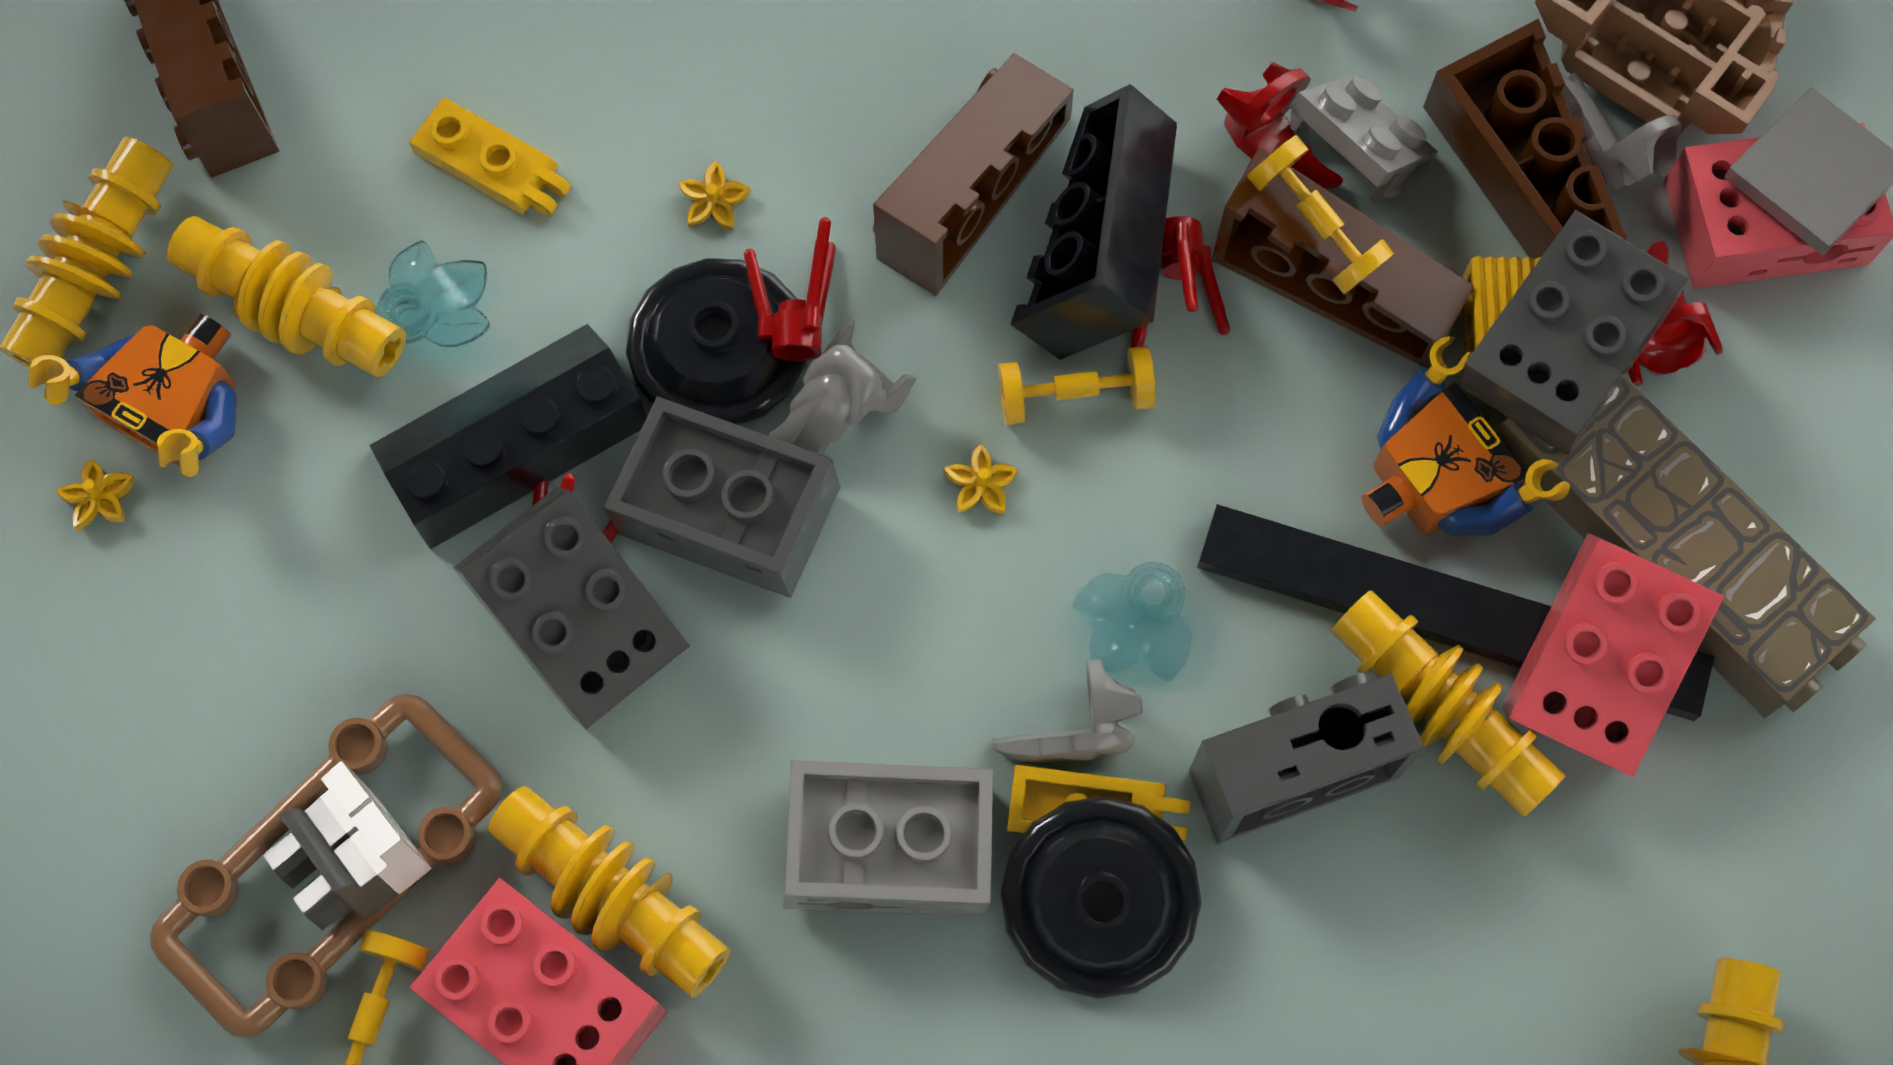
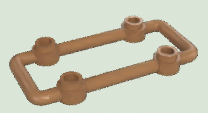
[150,694,502,1038]

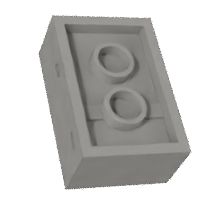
[783,760,993,917]

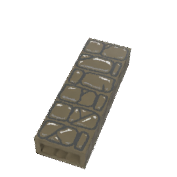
[1496,377,1876,718]

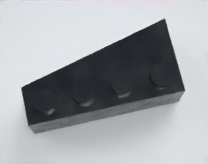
[1010,84,1177,360]

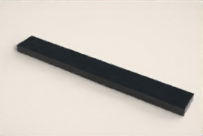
[1197,504,1715,721]

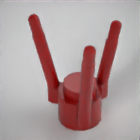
[1130,216,1230,348]
[744,217,836,362]

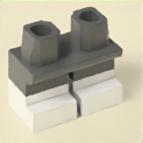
[263,761,432,930]

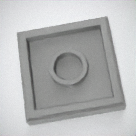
[1724,87,1893,256]

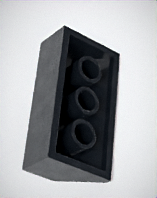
[369,324,647,550]

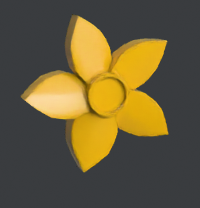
[678,160,751,231]
[943,443,1019,515]
[56,459,135,532]

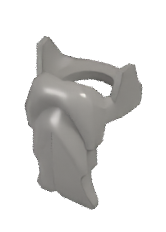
[1561,73,1682,189]
[769,319,917,455]
[992,659,1143,764]

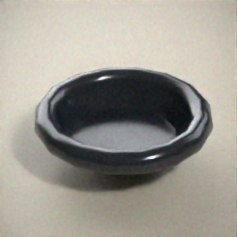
[626,258,806,425]
[1000,796,1202,999]

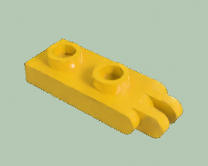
[409,97,572,217]
[1007,764,1191,841]

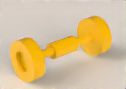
[1247,135,1394,294]
[998,346,1156,425]
[345,930,430,1065]

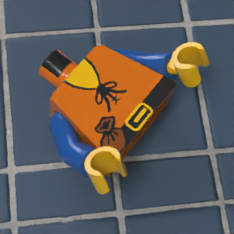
[28,314,237,477]
[1362,336,1570,536]

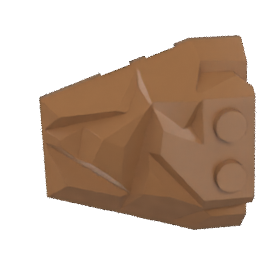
[1535,0,1794,134]

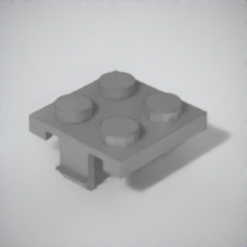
[1289,74,1438,203]

